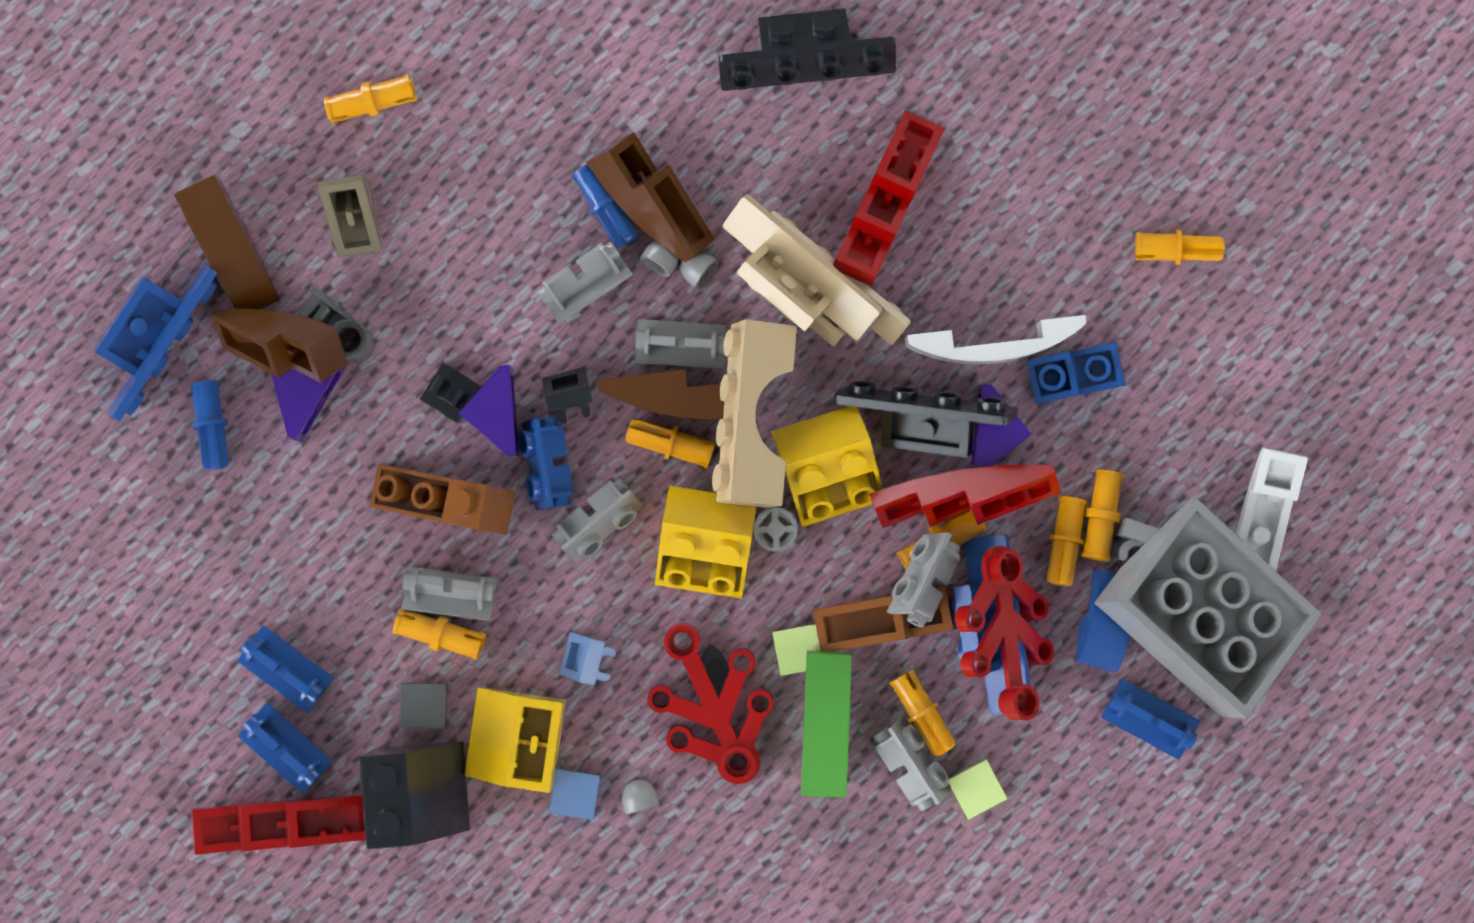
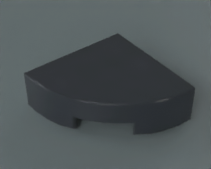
[688,643,730,697]

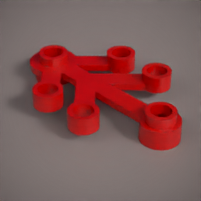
[955,545,1054,721]
[647,623,774,784]

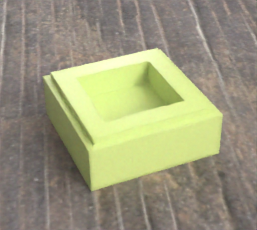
[772,624,820,676]
[949,758,1007,820]

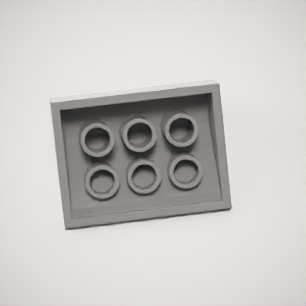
[1094,497,1322,719]

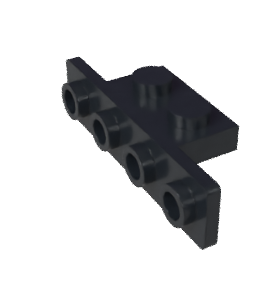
[718,8,896,91]
[834,381,1018,458]

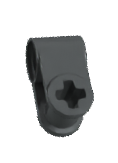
[298,286,375,363]

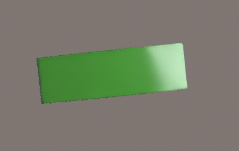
[801,651,851,798]

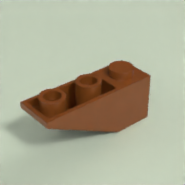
[369,464,516,535]

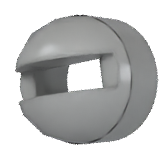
[640,240,679,277]
[680,251,719,289]
[622,780,660,815]

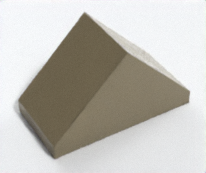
[318,175,382,257]

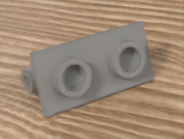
[537,241,633,324]
[635,319,726,369]
[552,478,644,563]
[887,533,961,627]
[402,567,497,621]
[872,716,951,811]

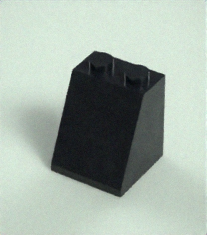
[359,741,470,849]

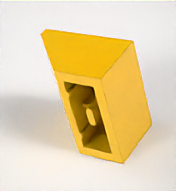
[771,406,883,527]
[654,485,756,599]
[465,687,566,793]

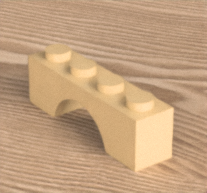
[712,319,797,508]

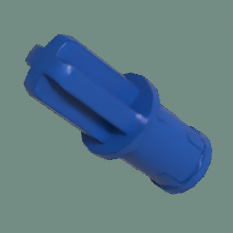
[572,164,638,248]
[190,380,229,470]

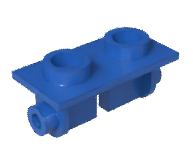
[518,417,574,510]
[237,625,335,714]
[1101,678,1200,760]
[238,702,334,795]

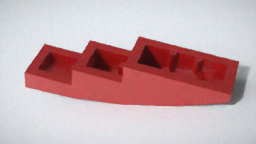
[833,110,945,287]
[869,465,1061,528]
[191,794,366,855]

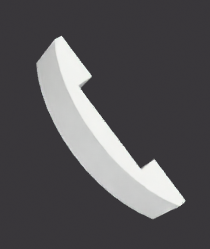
[905,315,1086,365]
[1236,447,1308,571]

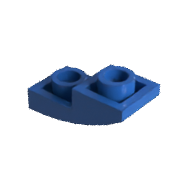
[1027,342,1126,404]
[1075,569,1130,672]

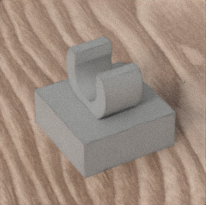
[1116,518,1159,561]

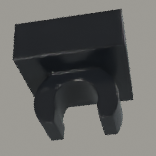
[419,362,482,423]
[542,367,593,424]

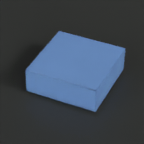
[549,768,601,820]

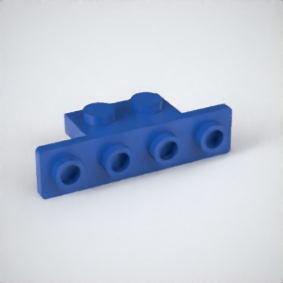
[94,263,218,422]
[952,534,1031,715]

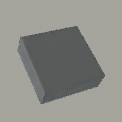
[401,683,448,729]

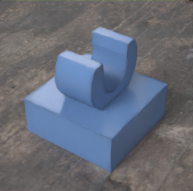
[559,632,616,686]

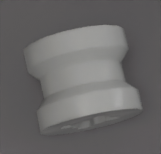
[753,507,798,552]

